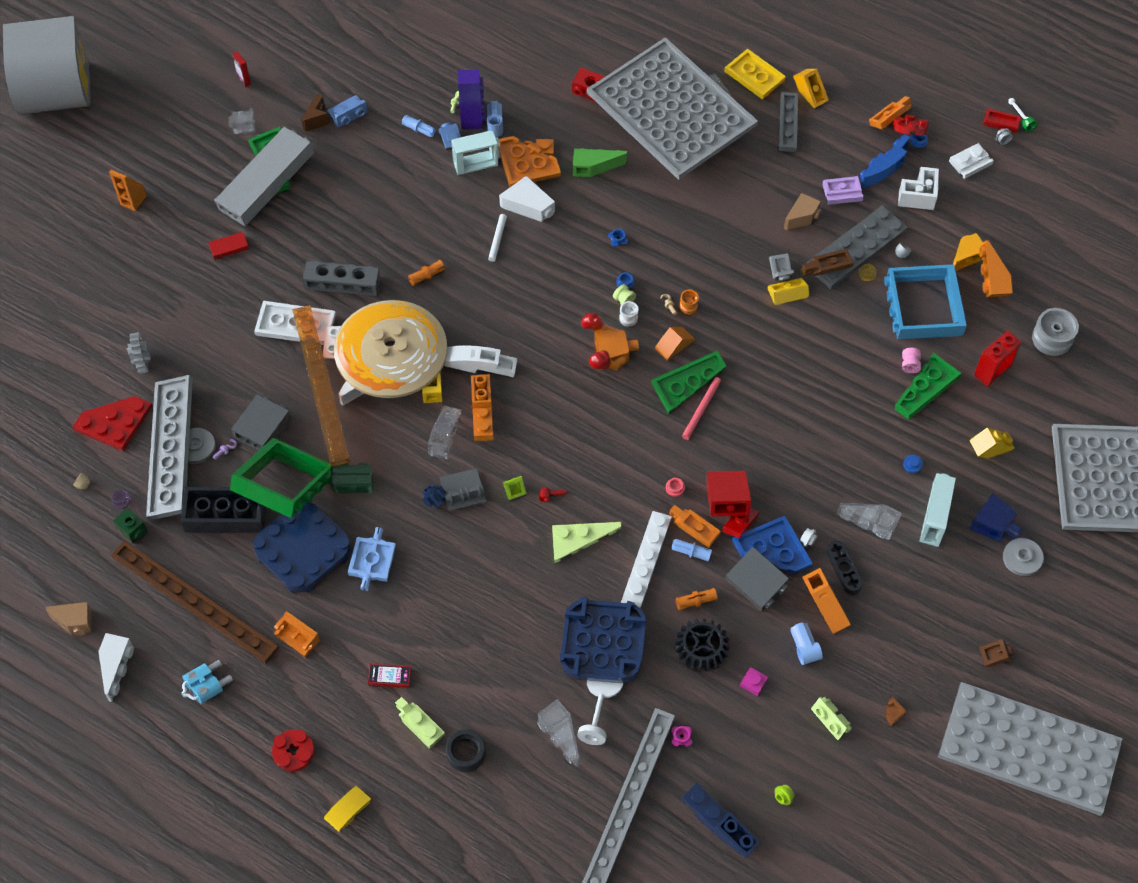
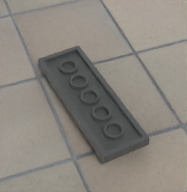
[806,205,908,290]

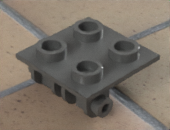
[439,468,486,511]

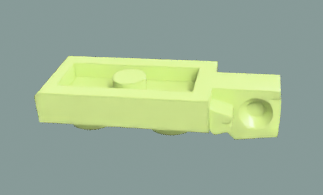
[395,697,445,749]

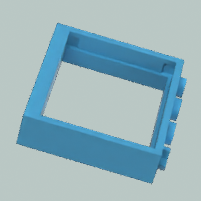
[884,264,967,340]

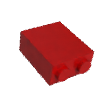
[706,471,751,517]

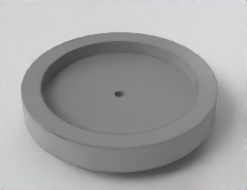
[188,428,216,464]
[1003,538,1044,576]

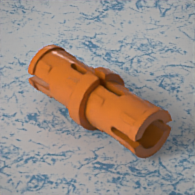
[408,260,445,286]
[675,588,718,610]

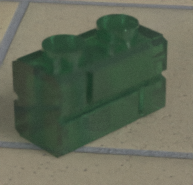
[332,462,374,493]

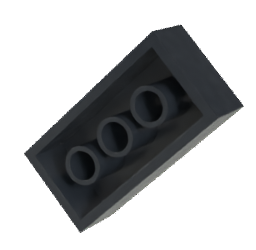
[181,487,266,533]

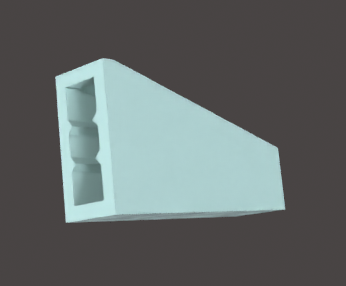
[919,473,956,547]

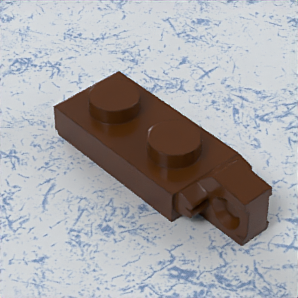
[801,249,854,276]

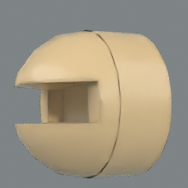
[73,473,90,490]

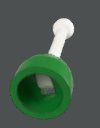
[1008,98,1038,132]

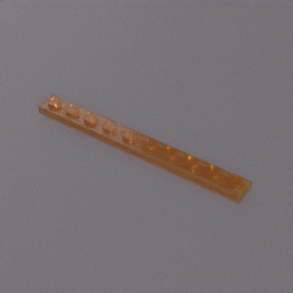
[292,305,350,467]

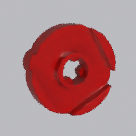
[893,114,929,135]
[272,730,315,772]

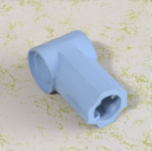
[487,101,503,137]
[790,622,823,665]

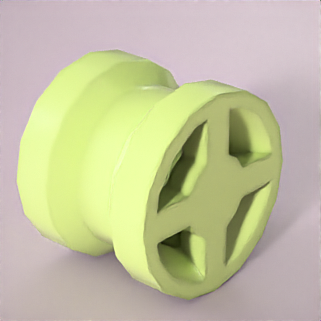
[613,284,636,305]

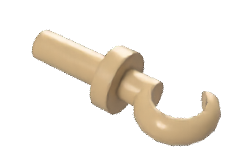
[660,294,677,315]

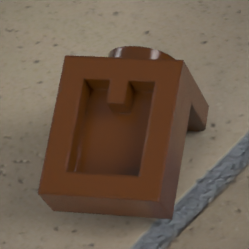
[979,639,1014,668]

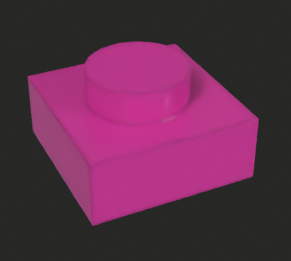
[740,667,768,696]

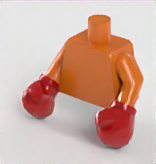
[581,313,639,370]

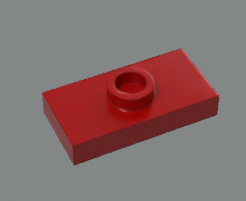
[723,508,759,539]

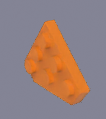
[497,136,561,187]

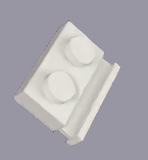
[949,143,994,179]

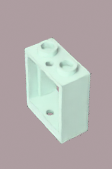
[451,130,500,175]

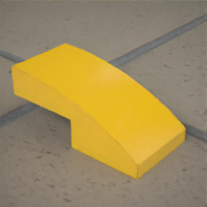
[324,786,371,832]

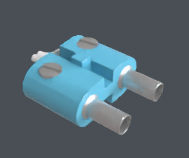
[181,660,233,704]

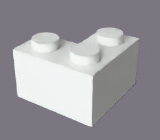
[898,167,939,210]

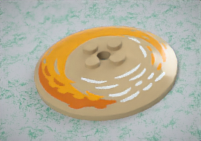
[334,300,447,398]

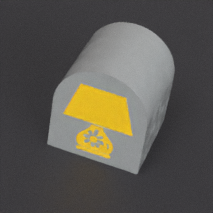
[3,16,91,115]

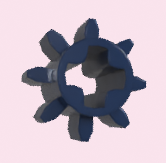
[422,484,446,508]

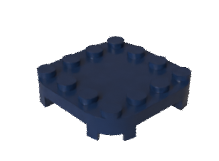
[253,503,350,593]
[560,597,646,683]

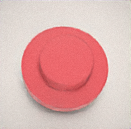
[666,478,685,497]

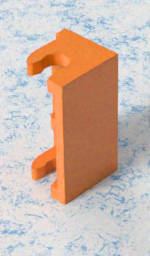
[274,611,320,658]

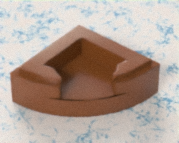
[886,697,907,727]

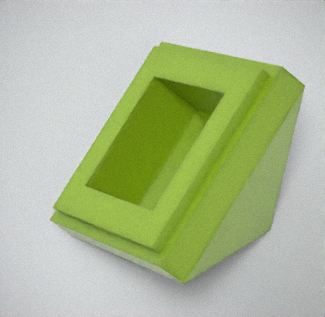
[503,476,527,500]

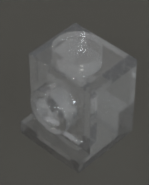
[229,108,255,134]

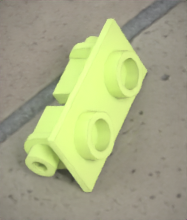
[811,697,852,740]

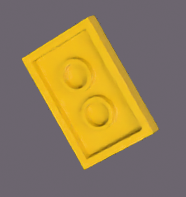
[724,49,786,100]

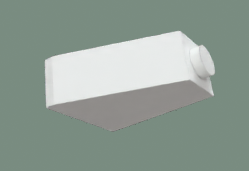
[499,176,555,222]

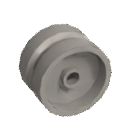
[1032,308,1079,356]

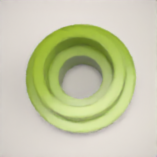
[775,785,794,805]

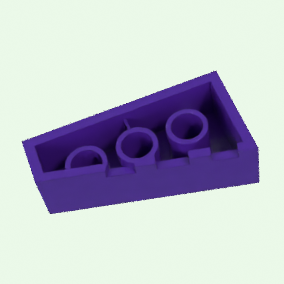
[458,69,485,129]

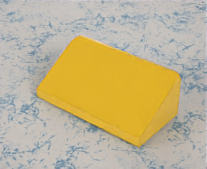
[768,278,809,305]

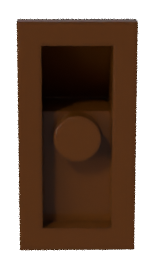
[301,94,329,131]

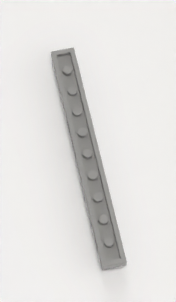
[582,708,675,883]

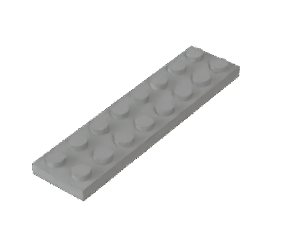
[146,375,193,520]

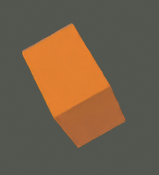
[655,327,695,361]

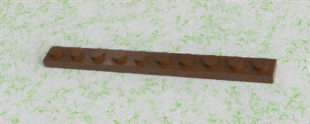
[111,541,279,664]

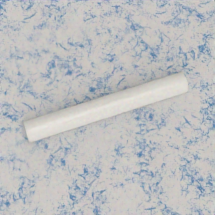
[488,214,507,262]

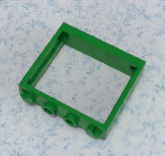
[230,438,333,518]

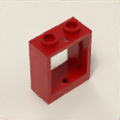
[974,330,1022,387]

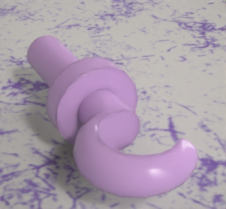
[213,439,237,460]

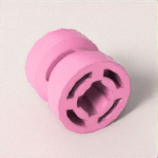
[902,348,921,373]

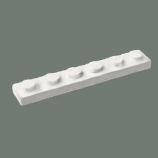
[621,511,671,608]

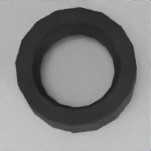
[446,729,486,772]

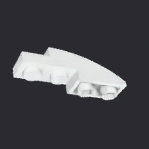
[444,346,517,377]

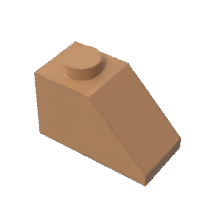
[784,193,821,230]
[46,602,92,636]

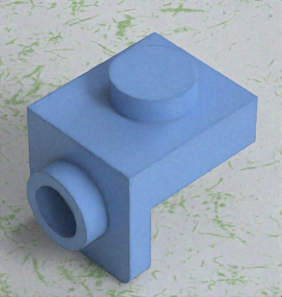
[438,122,461,149]

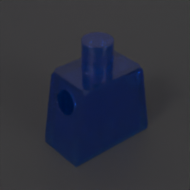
[970,493,1022,541]

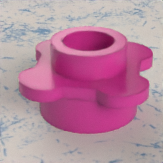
[671,726,692,747]

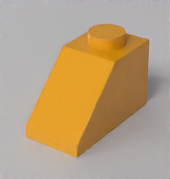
[793,69,829,108]
[953,233,983,271]

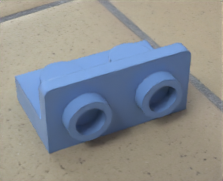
[327,95,368,128]

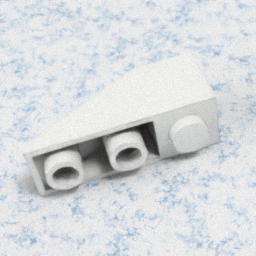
[99,633,134,702]

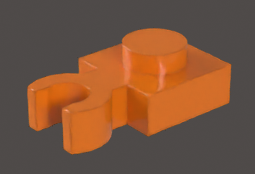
[524,139,554,156]

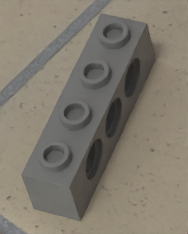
[303,261,380,296]

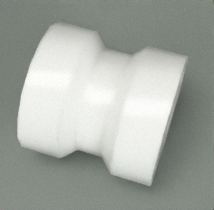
[619,301,638,327]

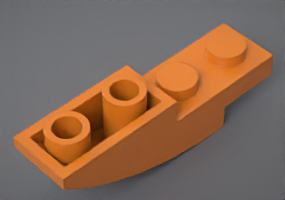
[471,374,493,441]

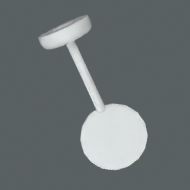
[577,680,623,745]

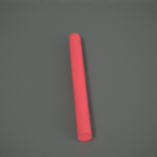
[682,377,721,440]

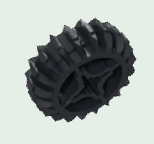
[675,618,730,672]

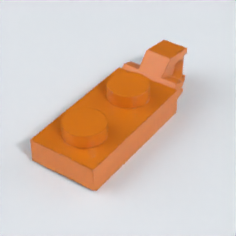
[869,96,912,129]
[669,505,721,548]

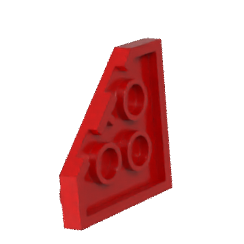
[72,396,153,451]

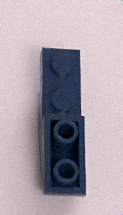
[681,782,760,858]

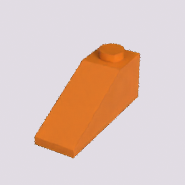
[109,170,147,211]

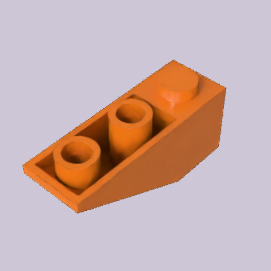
[979,240,1013,298]
[803,568,851,634]

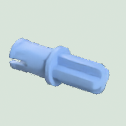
[402,115,435,137]
[672,539,712,562]

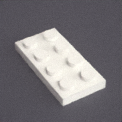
[254,301,336,345]

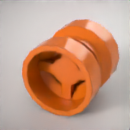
[680,290,699,315]

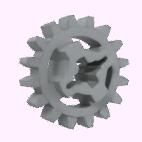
[127,332,151,374]

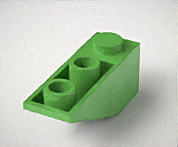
[573,148,627,177]

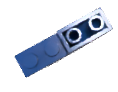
[859,134,910,188]

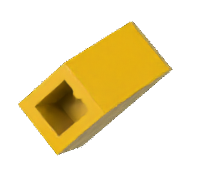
[970,428,1015,459]

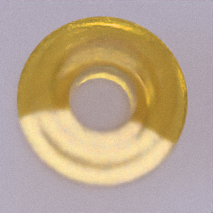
[858,264,877,281]

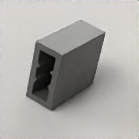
[231,395,291,451]
[726,547,789,611]

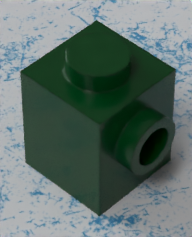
[113,508,147,543]

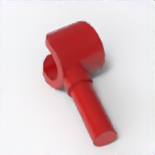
[539,487,566,502]

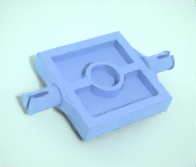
[348,527,396,591]

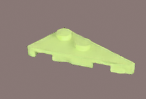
[552,522,621,563]

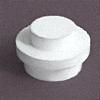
[800,528,817,547]

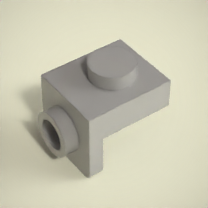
[769,253,794,281]

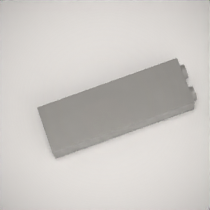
[215,127,314,226]

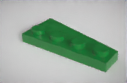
[651,351,726,414]
[895,352,961,420]

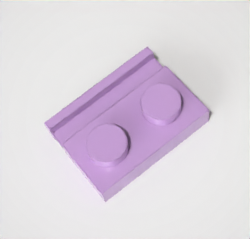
[823,176,863,205]

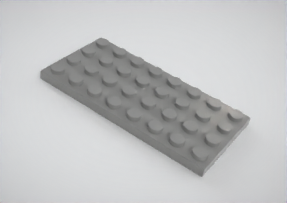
[938,682,1122,816]

